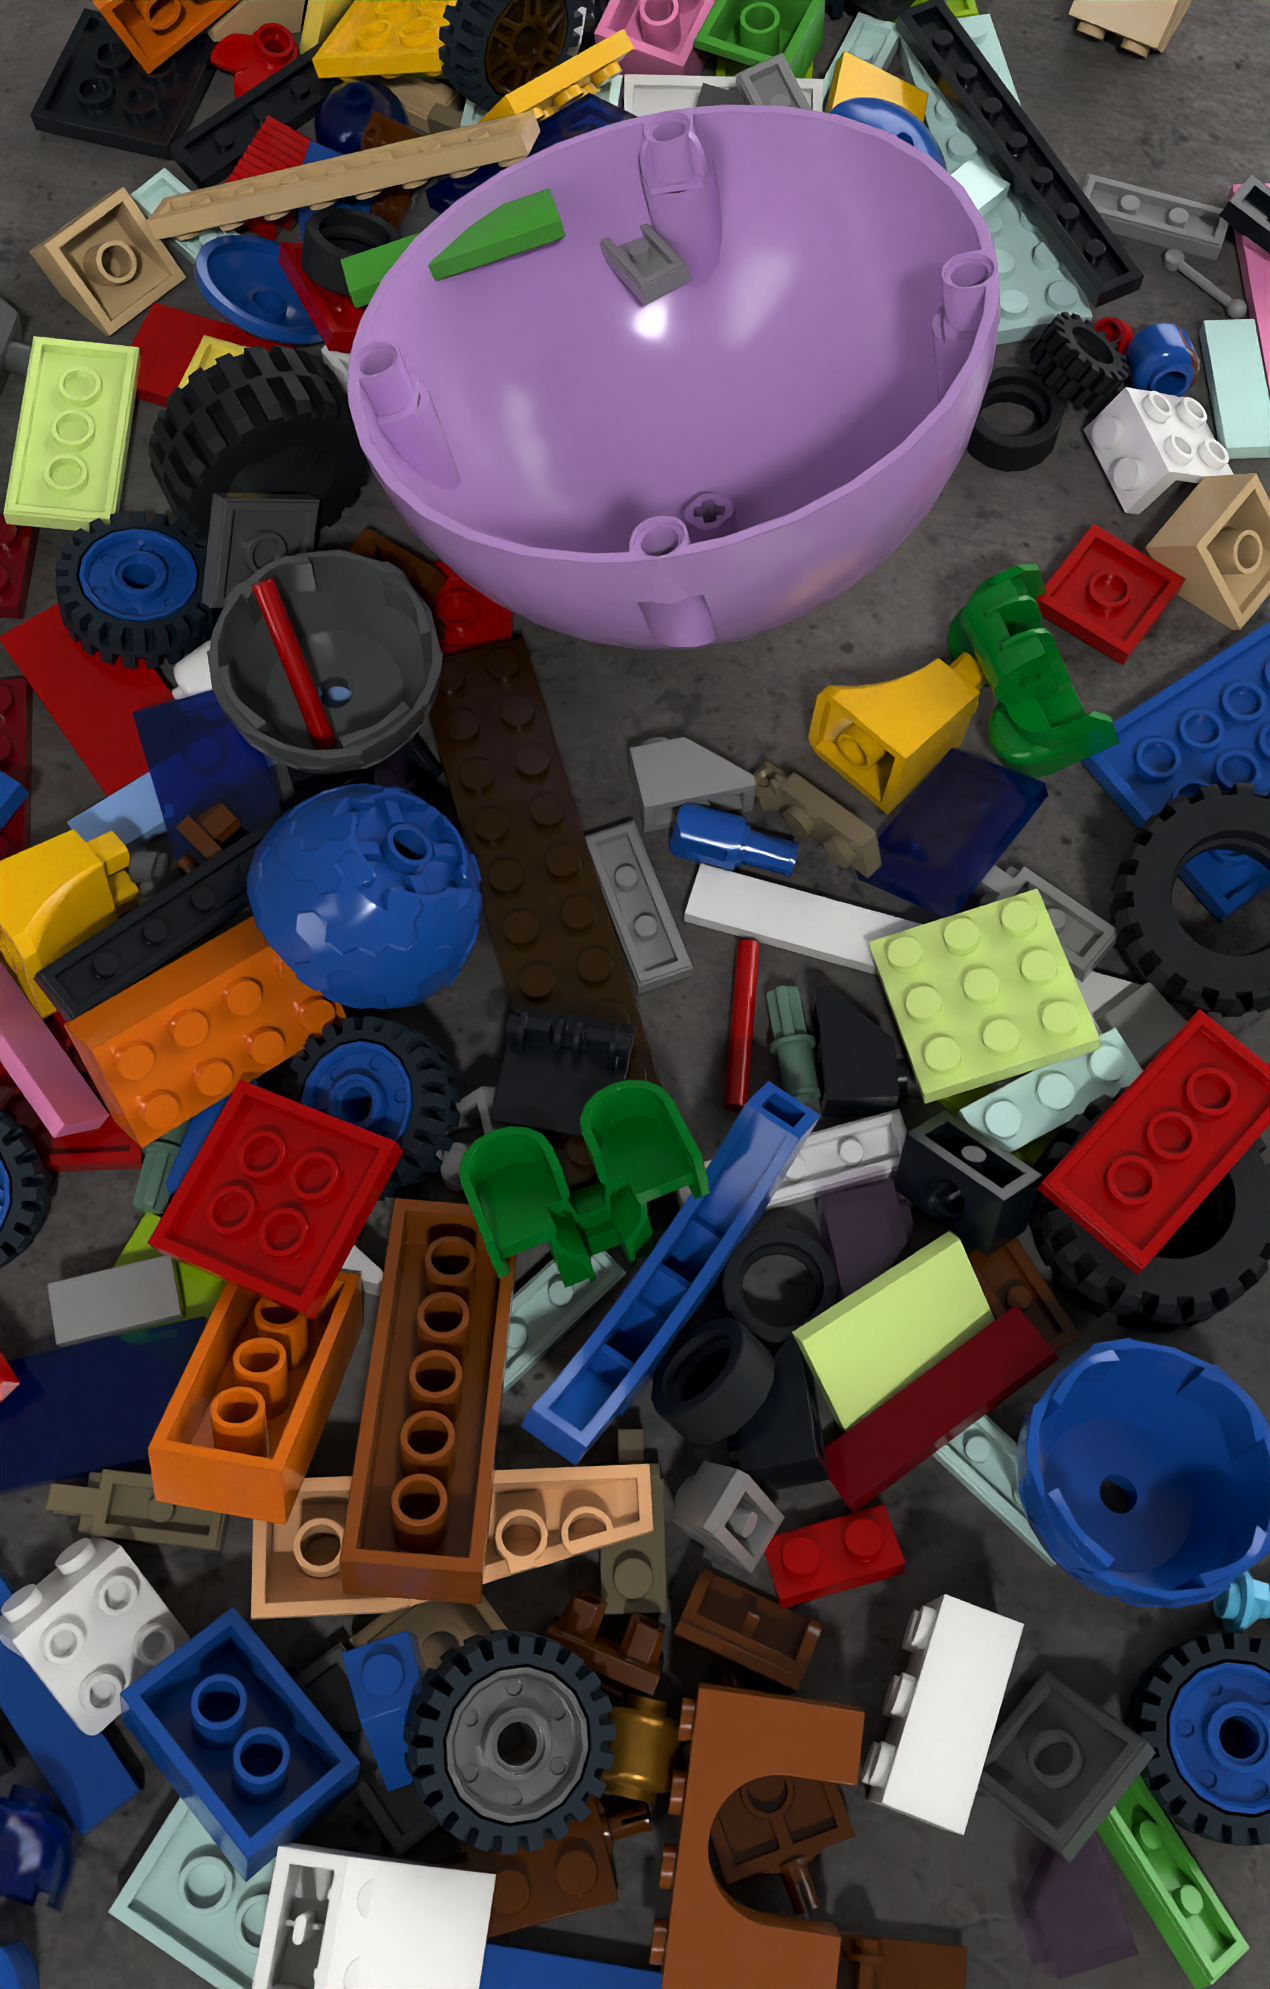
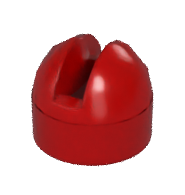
[1094,317,1134,354]

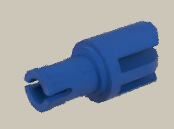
[669,803,799,877]

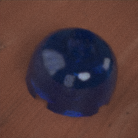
[314,79,411,155]
[0,1784,77,1912]

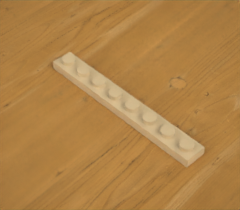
[146,110,540,241]

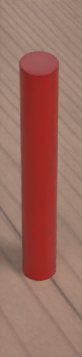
[251,577,337,750]
[724,939,760,1112]

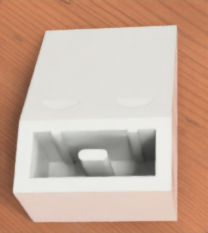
[252,1842,497,1989]

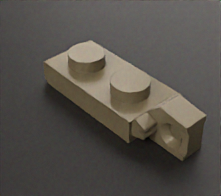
[753,761,882,878]
[600,1429,667,1615]
[46,1469,229,1552]

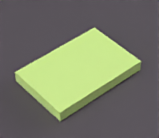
[792,1231,995,1433]

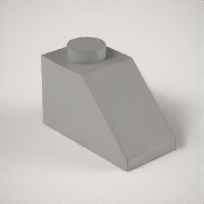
[629,737,756,832]
[670,1461,784,1574]

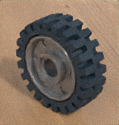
[403,1629,616,1854]

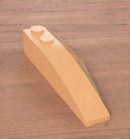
[251,1464,653,1620]

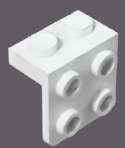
[1084,387,1233,515]
[0,1537,190,1735]

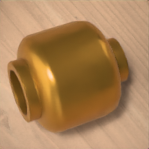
[601,1694,684,1804]

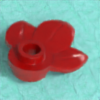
[210,23,298,99]

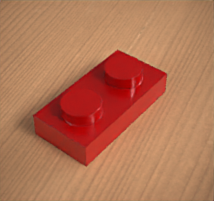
[763,1504,906,1609]

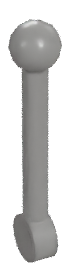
[1163,249,1247,319]

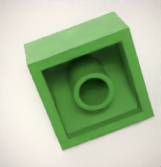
[694,0,825,78]

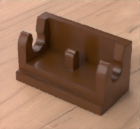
[673,1568,822,1693]

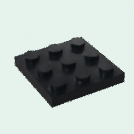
[30,8,220,160]

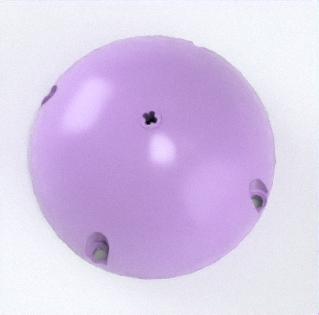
[347,105,1001,651]

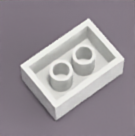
[861,1594,1024,1835]

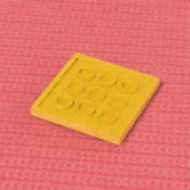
[312,0,458,81]

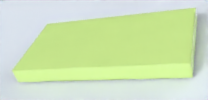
[3,336,141,532]

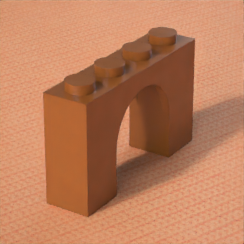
[649,1682,865,1989]

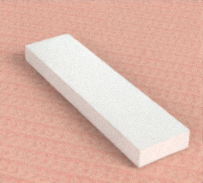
[674,1109,907,1212]

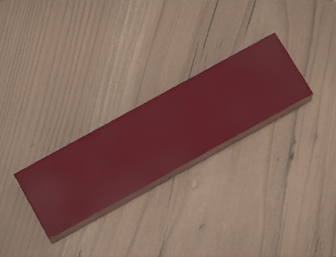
[825,1305,1059,1513]

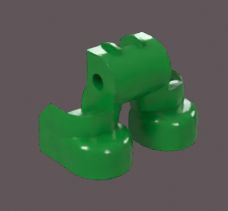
[947,564,1119,779]
[459,1080,710,1288]

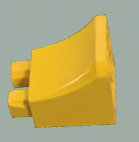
[808,652,987,815]
[0,829,139,1019]

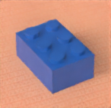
[120,1606,360,1882]

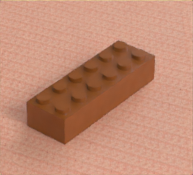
[339,1198,518,1605]

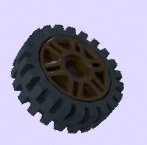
[438,0,583,112]

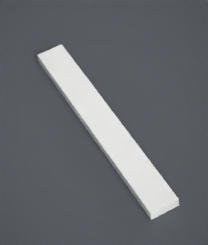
[684,863,1143,1021]

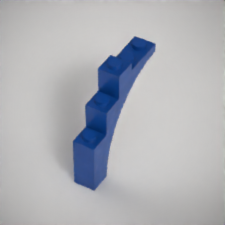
[521,1081,821,1466]

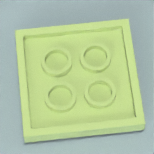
[868,888,1101,1104]

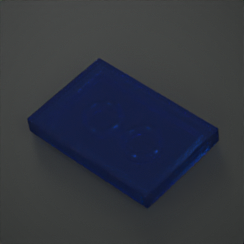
[132,690,282,877]
[855,748,1049,917]

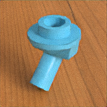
[1213,1571,1270,1634]

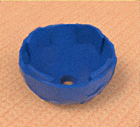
[247,783,483,1009]
[1016,1338,1270,1609]

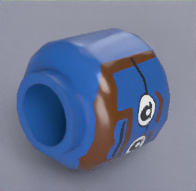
[1124,322,1199,397]

